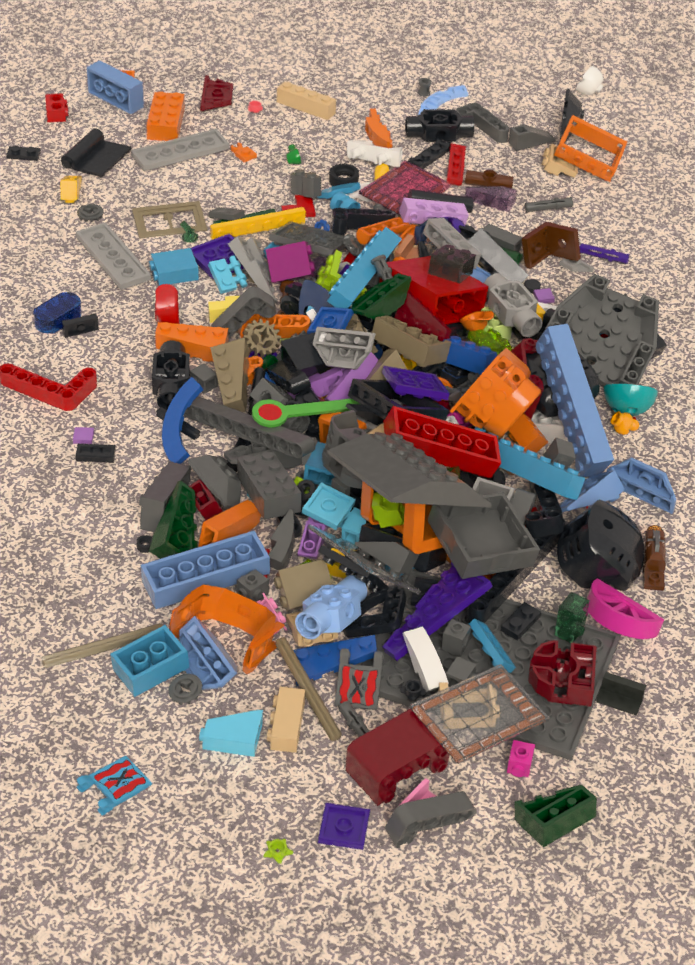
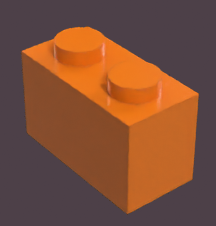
[508,413,548,453]

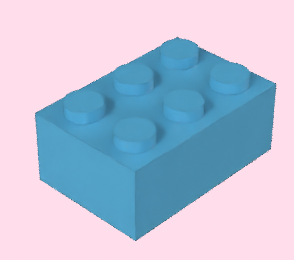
[110,625,190,697]

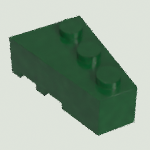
[514,785,597,847]

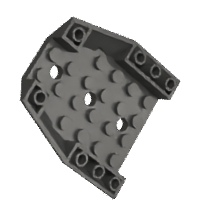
[543,274,659,386]

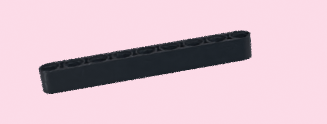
[467,519,565,623]

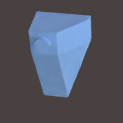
[560,470,625,512]

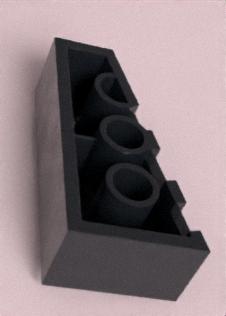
[358,523,447,573]

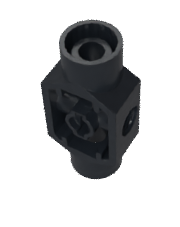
[405,109,474,142]
[152,340,190,410]

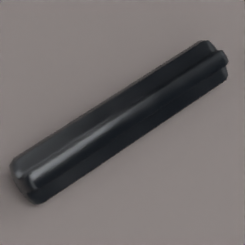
[156,407,200,440]

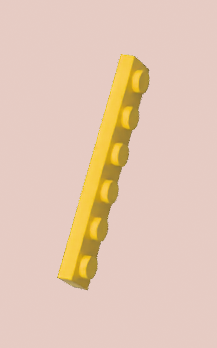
[210,207,306,240]

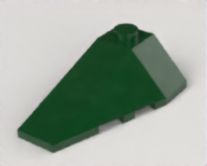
[149,480,198,559]

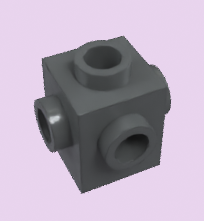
[236,569,269,602]

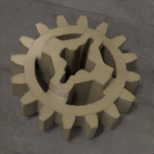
[242,319,281,358]

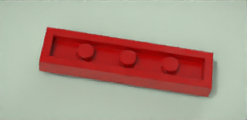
[446,143,466,186]

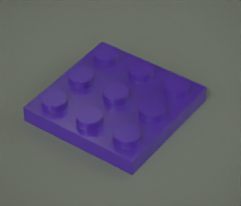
[191,234,244,280]
[382,366,450,401]

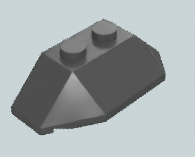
[188,455,241,509]

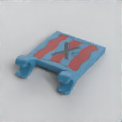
[77,755,152,815]

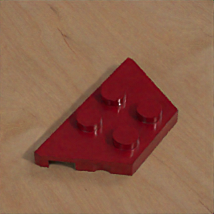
[200,75,234,111]

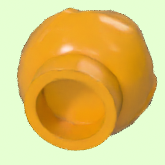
[610,411,639,435]

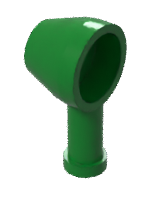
[286,144,301,164]

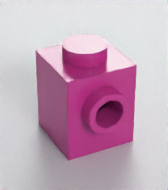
[507,740,535,777]

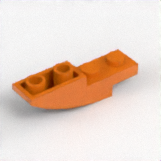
[365,108,392,148]

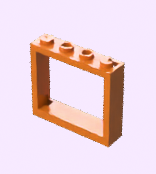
[554,115,627,181]

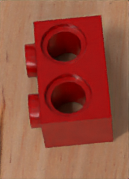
[45,93,68,123]

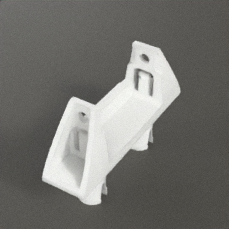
[347,140,403,167]

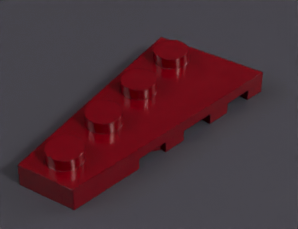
[394,290,452,342]

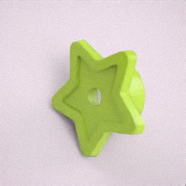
[263,839,293,864]

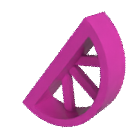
[585,578,665,639]

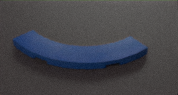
[162,377,204,464]

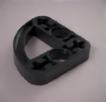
[343,585,407,638]

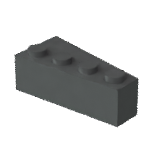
[139,461,191,532]

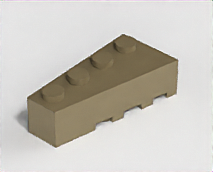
[372,315,451,367]
[210,337,250,412]

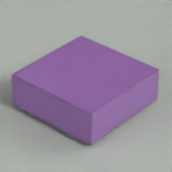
[533,288,555,304]
[73,427,94,444]

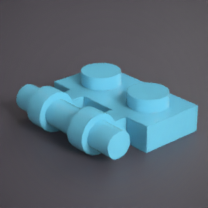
[208,256,248,294]

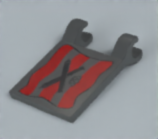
[335,648,384,710]

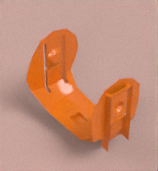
[169,585,285,674]

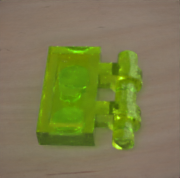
[467,328,512,354]

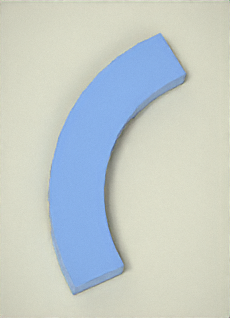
[418,85,468,116]

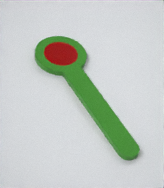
[252,399,361,427]

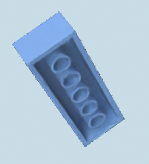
[141,531,270,609]

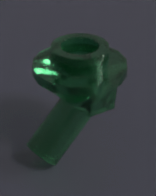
[180,220,198,243]

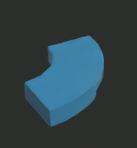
[317,182,361,199]

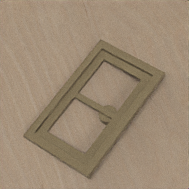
[132,201,207,239]

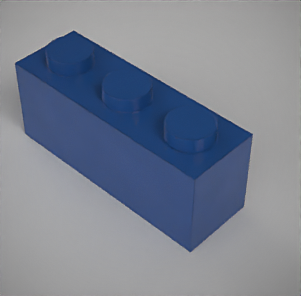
[443,336,497,375]

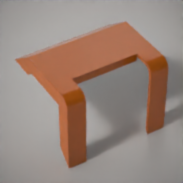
[361,481,443,554]

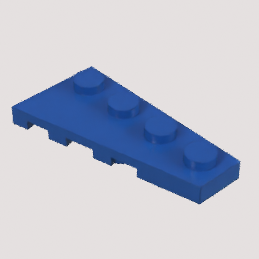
[293,635,378,686]

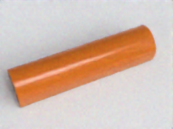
[356,217,410,245]

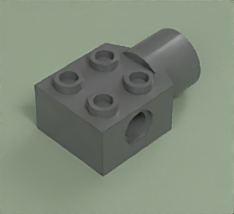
[250,378,310,434]

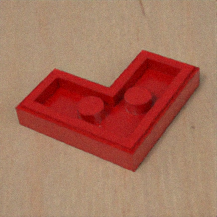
[281,195,316,218]

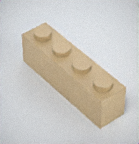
[277,81,336,120]

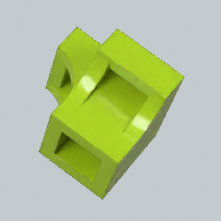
[372,492,405,528]

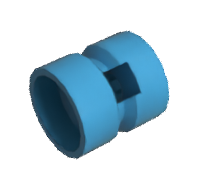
[330,192,360,210]

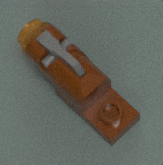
[643,525,666,591]

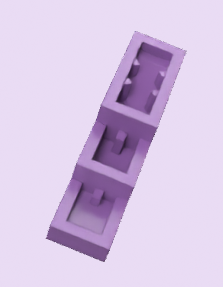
[325,352,378,401]

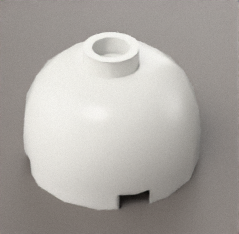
[576,66,603,95]

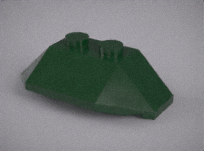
[352,274,412,320]

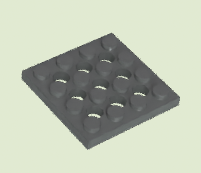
[269,221,345,258]

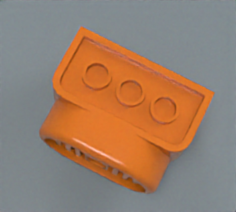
[450,348,541,440]

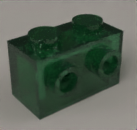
[554,592,590,643]

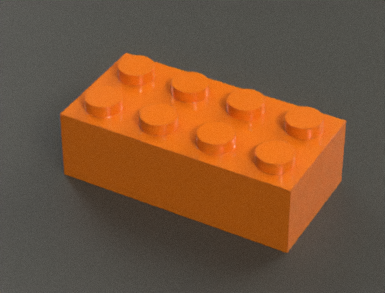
[146,91,185,141]

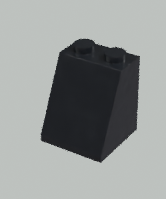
[281,332,334,377]

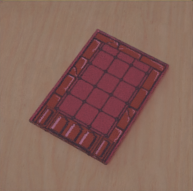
[359,160,452,216]

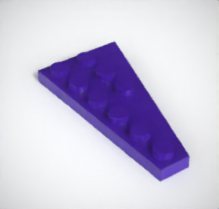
[382,562,493,661]

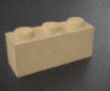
[267,687,305,753]

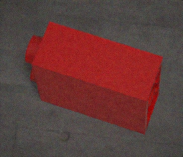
[379,255,489,324]

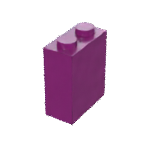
[265,241,316,284]

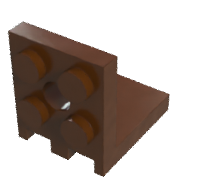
[521,222,581,269]

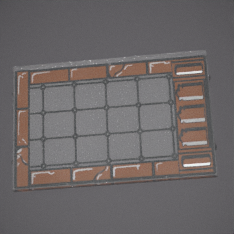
[410,664,549,764]

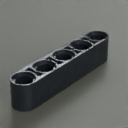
[265,360,311,395]

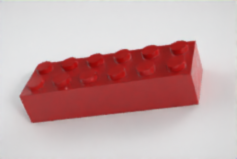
[383,406,501,478]

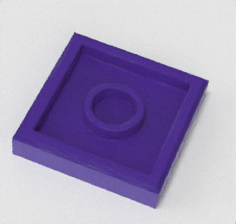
[318,803,370,850]

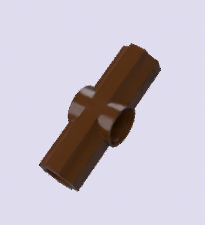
[465,170,514,191]

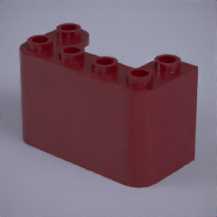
[346,709,449,806]

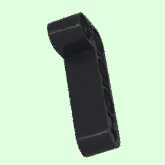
[331,208,396,235]
[525,484,564,538]

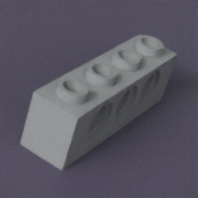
[423,218,482,270]

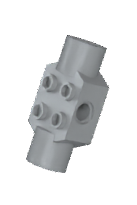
[484,273,543,337]

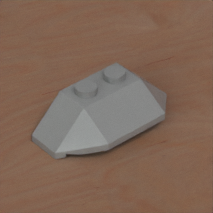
[313,327,376,370]

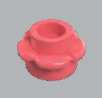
[248,101,263,113]

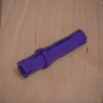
[580,243,630,264]

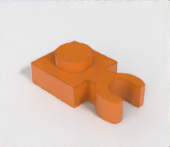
[231,142,257,163]

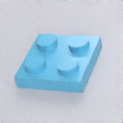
[302,482,356,530]

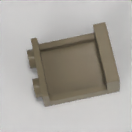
[274,560,333,613]

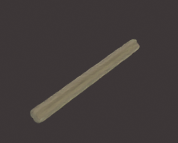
[42,623,162,668]
[275,637,342,741]

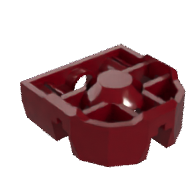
[528,640,597,707]

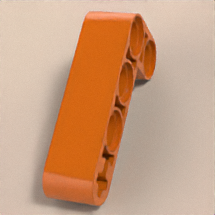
[240,314,311,349]

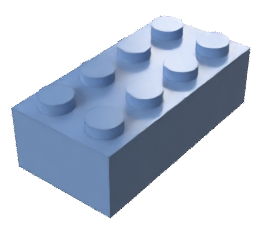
[87,60,144,114]

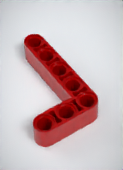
[0,363,97,411]

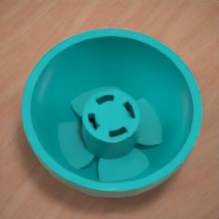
[603,384,658,416]

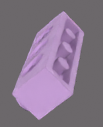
[399,197,469,225]

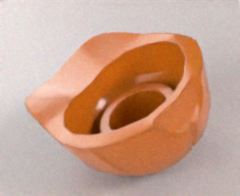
[460,311,494,332]

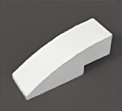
[403,627,449,692]

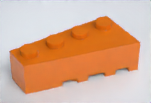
[155,322,228,362]

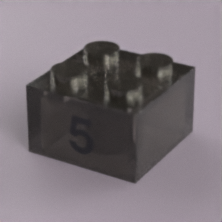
[428,244,476,283]

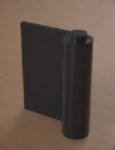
[61,128,131,177]

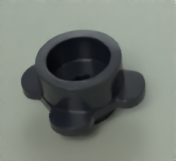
[400,680,426,702]

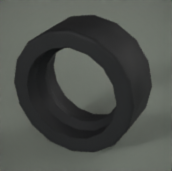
[329,163,359,186]

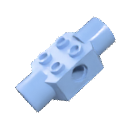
[295,575,367,639]

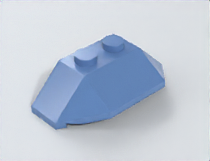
[607,458,677,514]
[179,616,238,690]

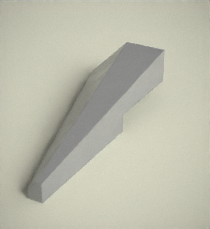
[228,236,278,303]

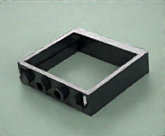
[348,379,449,421]

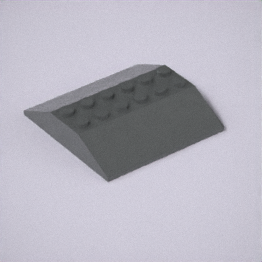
[327,432,492,508]

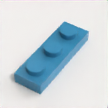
[469,618,516,673]

